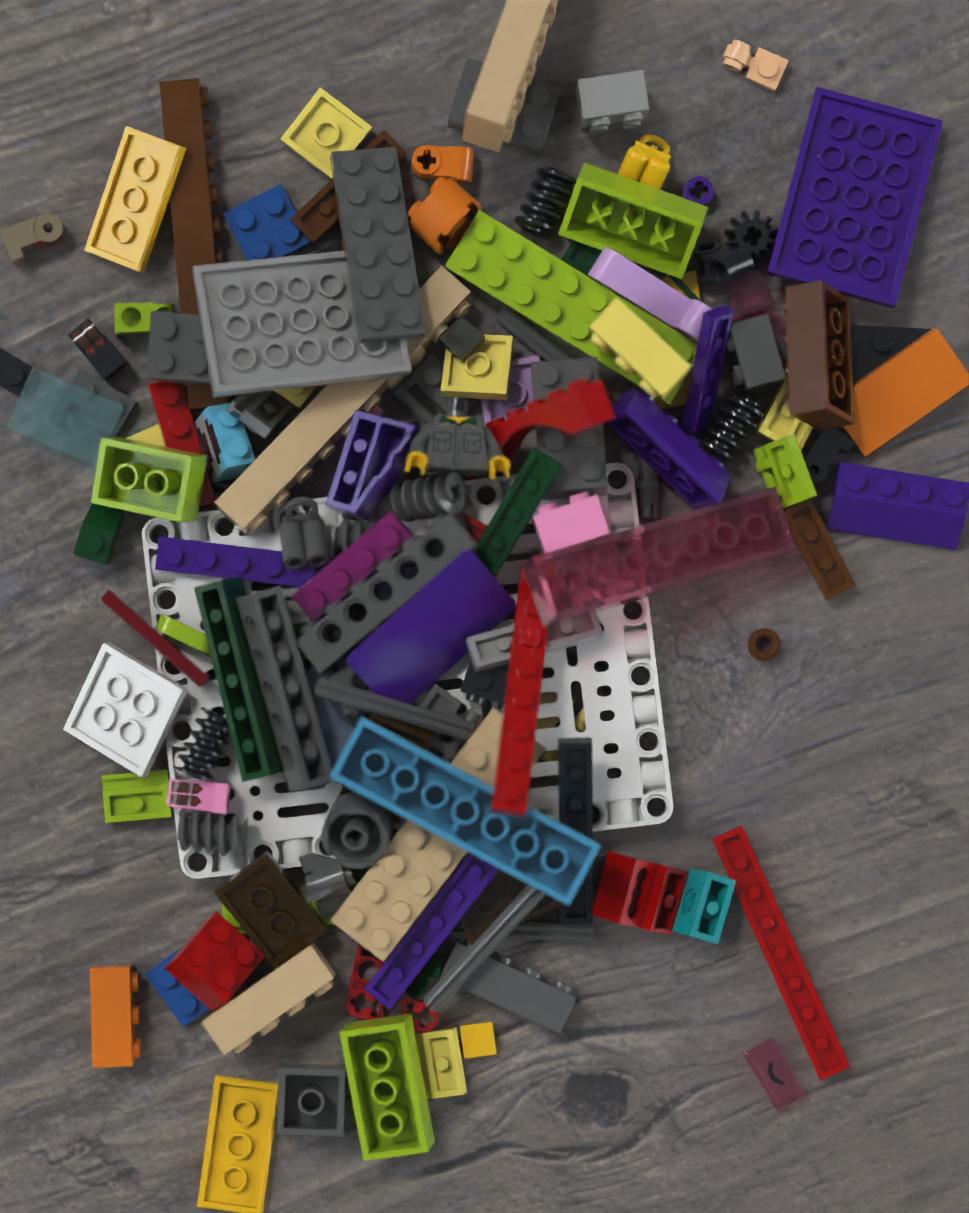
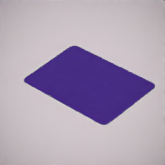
[347,550,516,704]

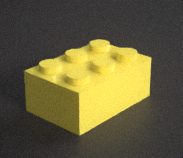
[589,297,691,400]

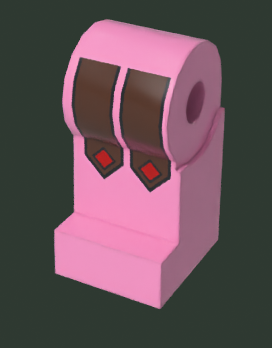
[166,779,231,814]

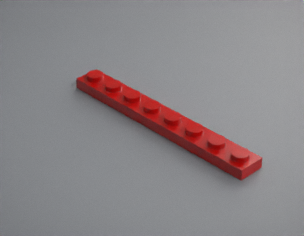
[491,560,555,817]
[711,825,850,1081]

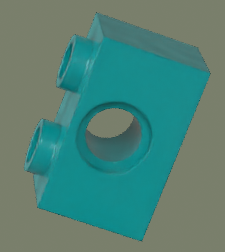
[672,868,736,944]

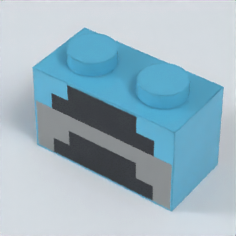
[194,403,255,482]

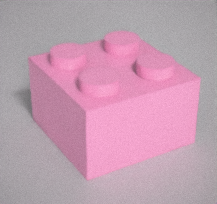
[532,491,610,557]

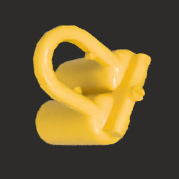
[617,134,671,189]

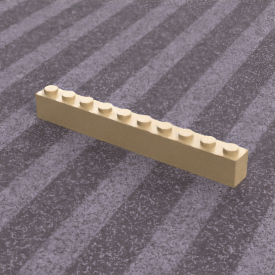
[214,266,471,535]

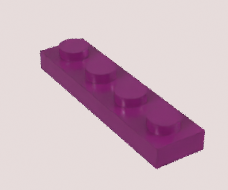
[292,510,414,620]

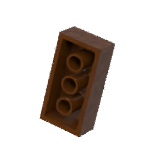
[783,280,855,430]

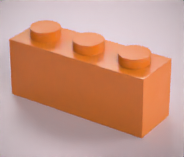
[90,964,141,1068]

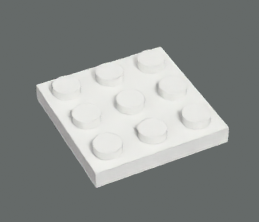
[63,642,188,777]

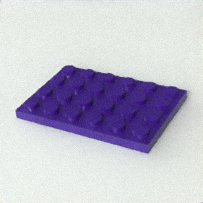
[766,86,943,309]

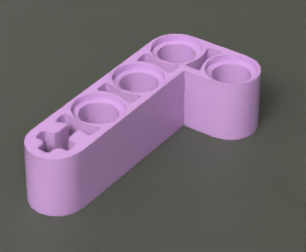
[587,247,712,343]

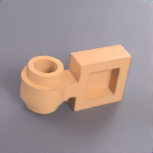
[722,40,789,92]

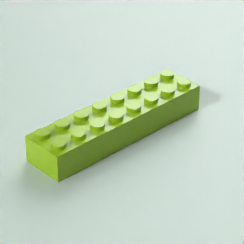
[445,210,697,407]

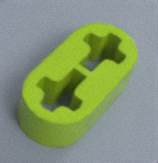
[155,614,210,655]

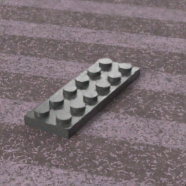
[330,147,426,343]

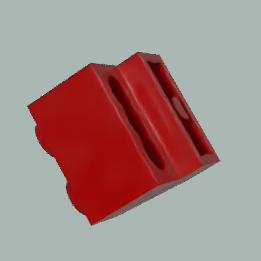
[591,851,688,935]

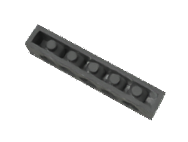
[296,513,480,673]
[236,586,334,791]

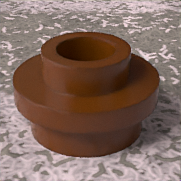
[748,628,781,661]

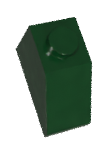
[73,503,126,566]

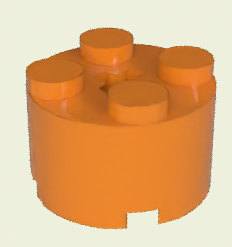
[407,176,483,255]

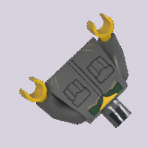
[405,398,510,480]

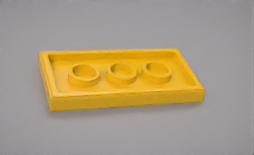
[84,126,186,273]
[197,1074,278,1213]

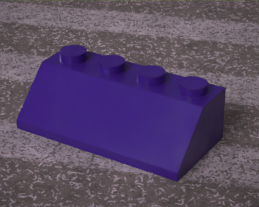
[605,387,731,509]
[826,462,969,550]

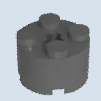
[321,791,394,869]

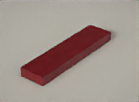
[101,590,211,686]

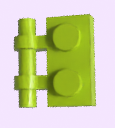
[753,433,817,512]

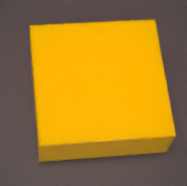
[460,1021,497,1059]

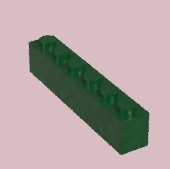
[194,577,284,782]

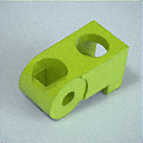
[114,302,175,336]

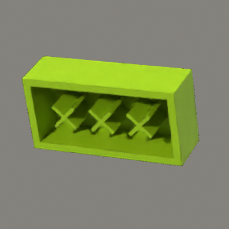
[558,162,708,279]

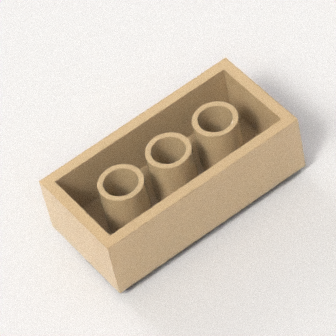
[201,941,337,1055]

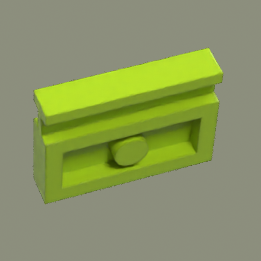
[101,769,172,823]

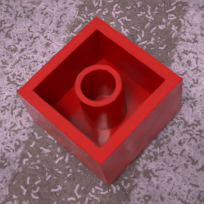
[164,911,265,1012]

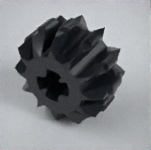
[723,210,778,266]

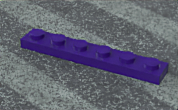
[364,852,500,1010]

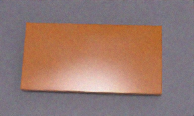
[843,327,969,457]

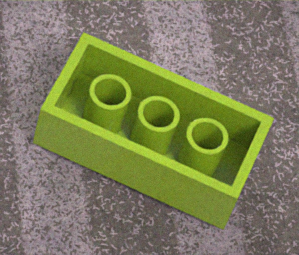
[339,1013,435,1161]

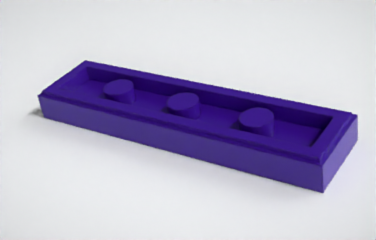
[681,305,733,435]

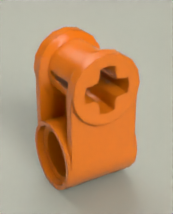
[411,145,475,184]

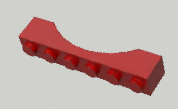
[468,378,615,480]

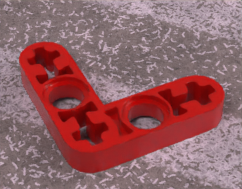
[345,943,439,1032]

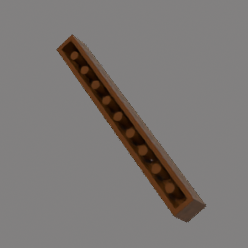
[159,78,236,412]

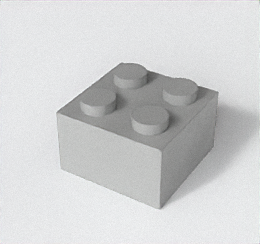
[576,70,649,133]

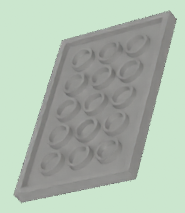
[192,251,412,397]

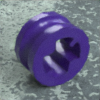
[683,176,714,206]

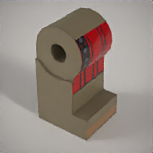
[0,214,65,265]

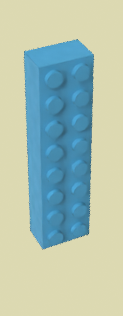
[329,716,601,906]

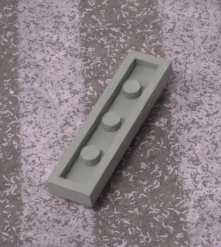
[466,604,603,672]

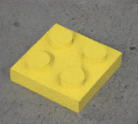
[280,87,373,180]
[441,334,514,400]

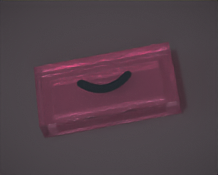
[742,1037,805,1111]

